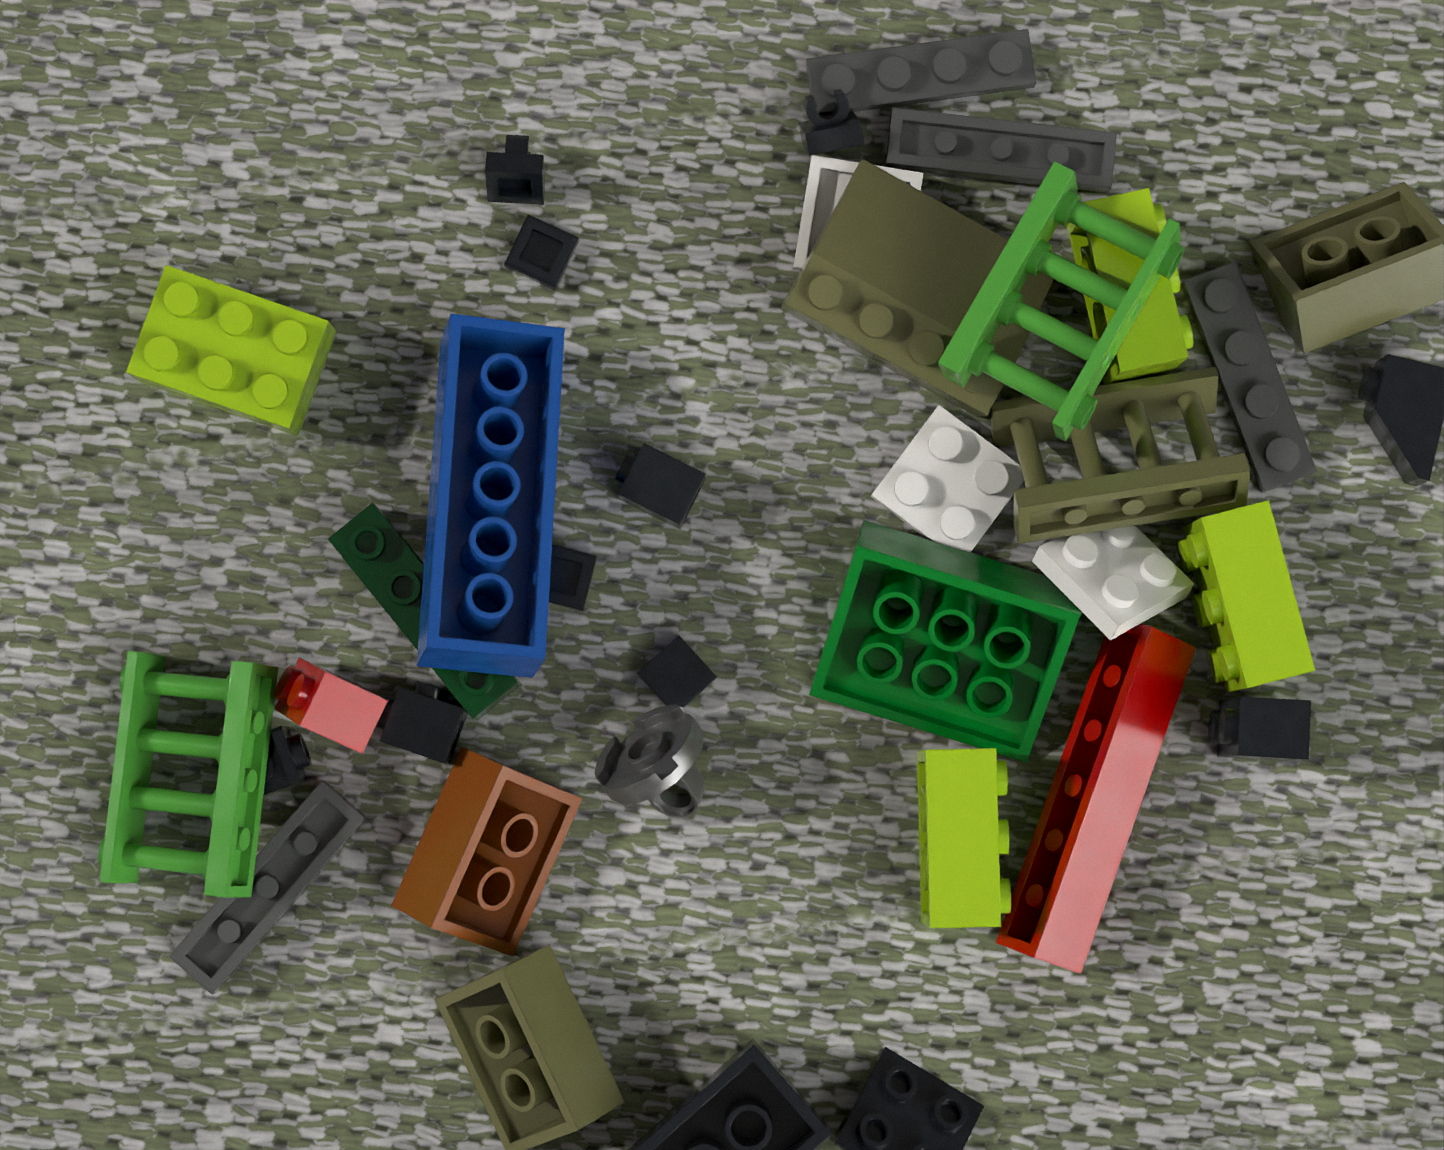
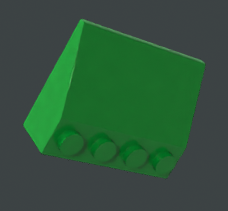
[809,520,1081,763]

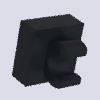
[799,89,865,156]
[485,135,545,205]

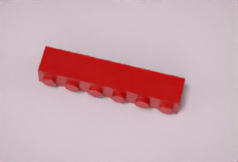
[995,624,1196,974]

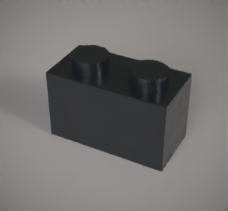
[1208,697,1311,761]

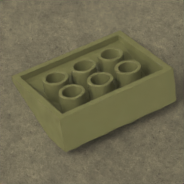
[780,159,1054,417]

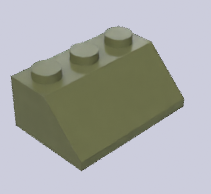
[1249,182,1444,354]
[434,944,625,1150]

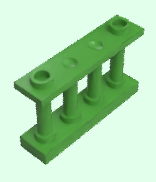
[938,161,1185,442]
[98,651,279,898]

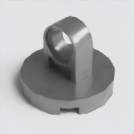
[594,705,705,818]

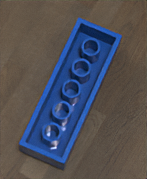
[417,314,565,678]

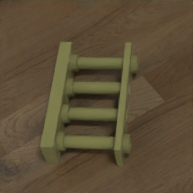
[991,367,1250,544]

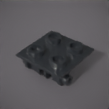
[834,1047,984,1150]

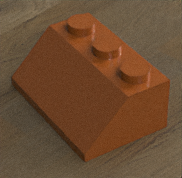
[391,747,582,957]

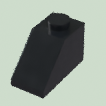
[1358,354,1444,486]

